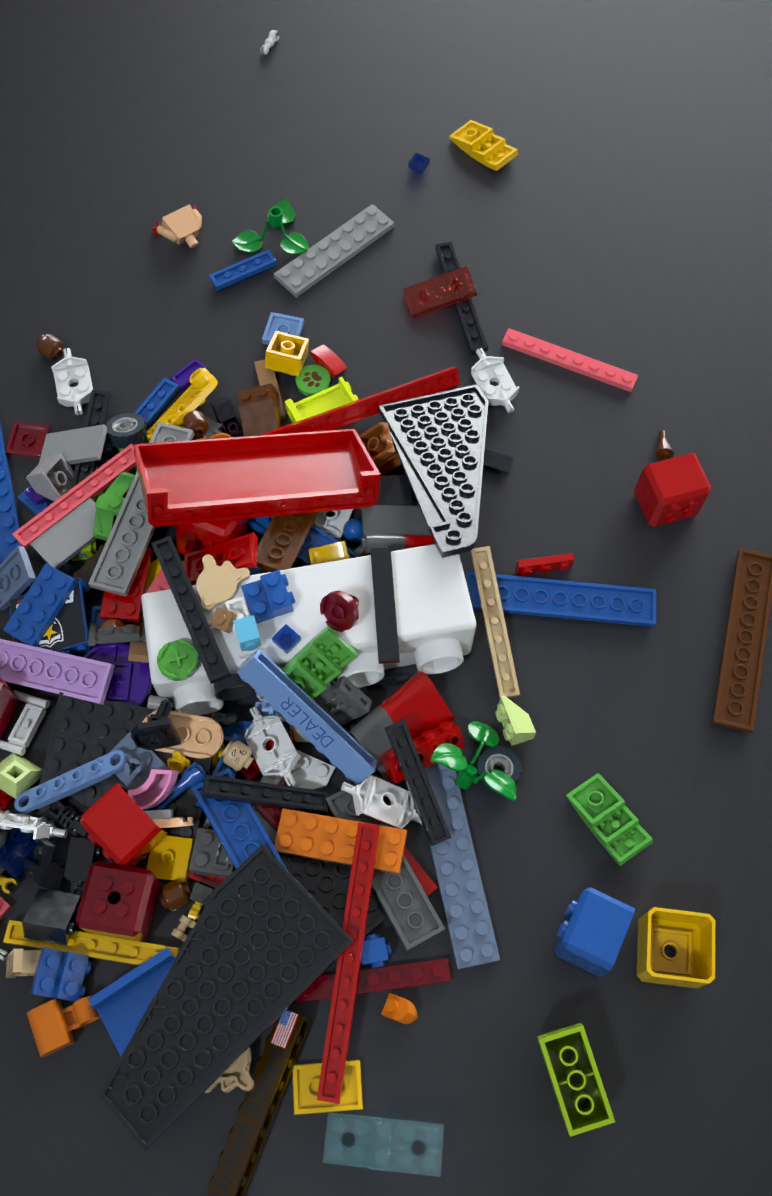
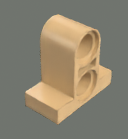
[6,949,41,978]

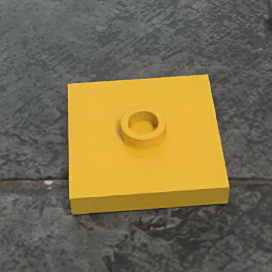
[147,835,195,883]

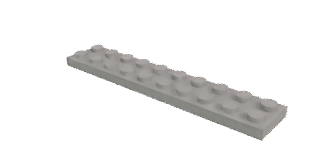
[88,422,194,597]

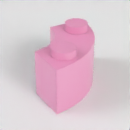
[128,769,178,810]

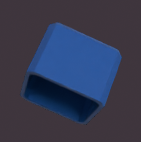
[554,887,635,978]

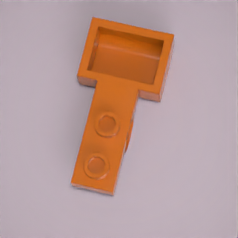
[27,996,100,1058]

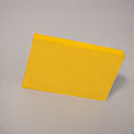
[293,1060,363,1115]

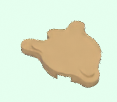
[196,555,250,611]
[204,1047,254,1093]

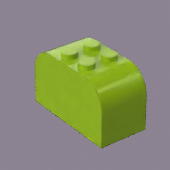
[537,1023,615,1137]

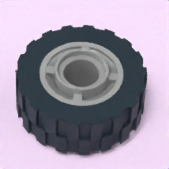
[105,413,147,449]
[475,746,522,794]

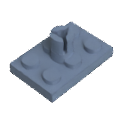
[0,546,36,611]
[109,731,170,790]

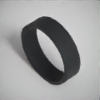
[214,673,257,701]

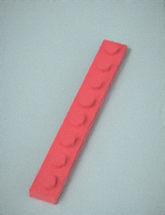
[502,328,638,392]
[12,444,136,549]

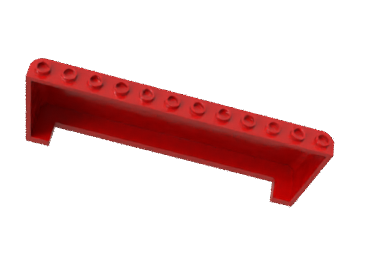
[134,429,381,527]

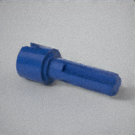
[156,761,206,810]

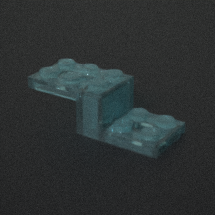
[323,1112,444,1177]

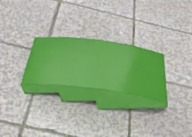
[281,626,357,699]
[566,773,653,866]

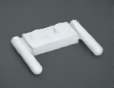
[0,690,50,755]

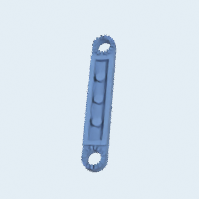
[14,750,129,814]

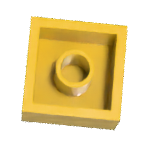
[265,331,309,376]

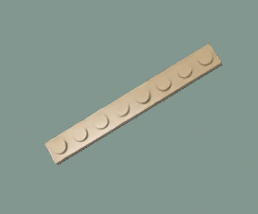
[470,546,520,698]

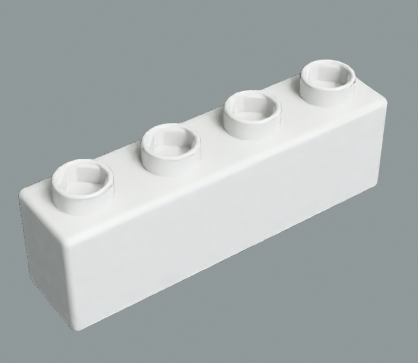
[141,544,476,715]

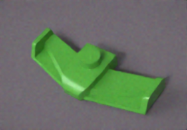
[92,472,135,541]

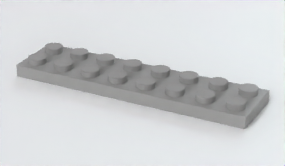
[274,204,394,298]

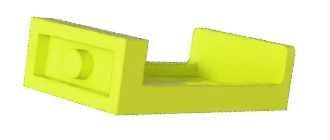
[284,377,359,423]

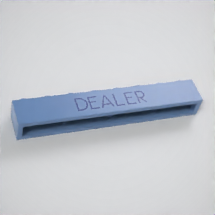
[237,648,377,785]

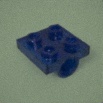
[0,828,39,878]

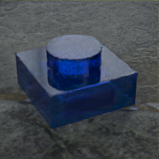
[408,153,430,174]
[271,624,301,654]

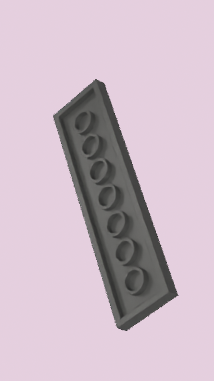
[325,784,445,952]

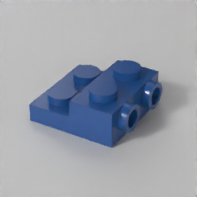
[241,570,295,624]
[30,948,91,1002]

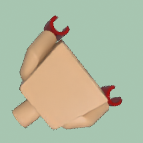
[151,204,202,249]

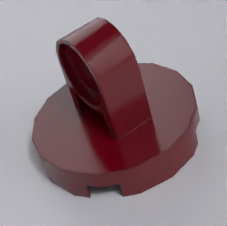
[320,591,359,632]

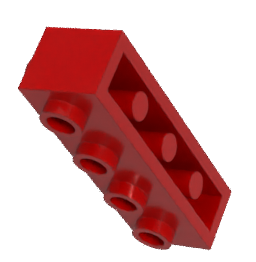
[380,721,466,784]

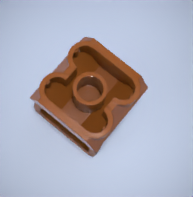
[359,422,402,476]

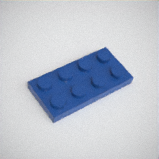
[3,563,78,647]

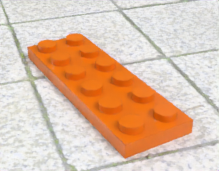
[274,809,407,874]

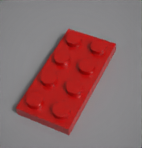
[184,532,258,585]
[100,547,152,622]

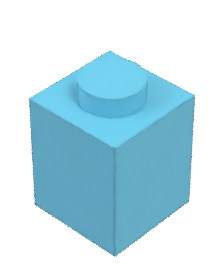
[233,615,262,651]

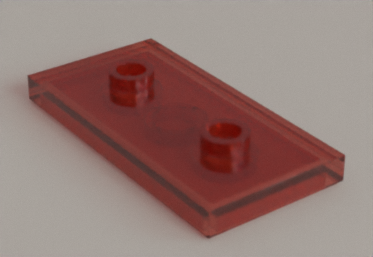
[403,266,477,318]

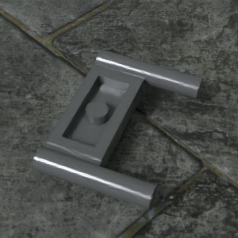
[88,620,146,646]

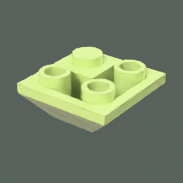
[495,696,536,746]
[0,753,43,799]

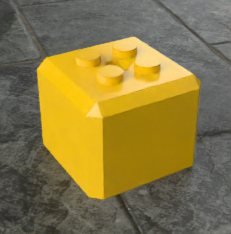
[637,907,715,989]

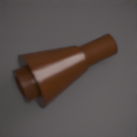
[655,430,674,461]

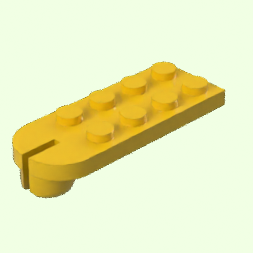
[145,368,218,443]

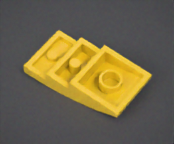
[449,120,518,171]

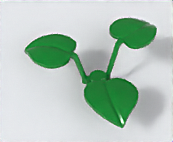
[232,198,309,255]
[431,721,516,802]

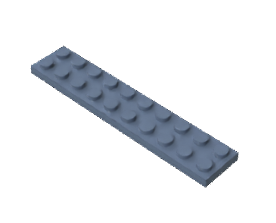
[424,763,500,970]

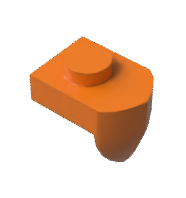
[381,993,418,1024]

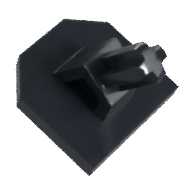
[131,699,181,751]

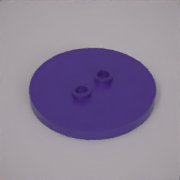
[83,643,152,707]

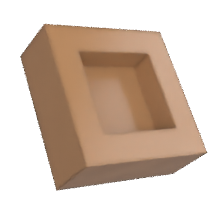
[209,607,238,634]

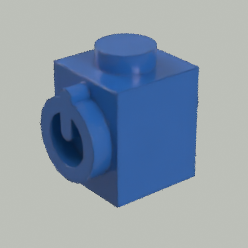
[361,934,392,969]

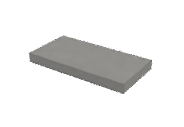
[39,424,108,464]
[30,498,115,569]

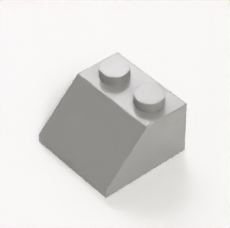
[26,453,74,502]

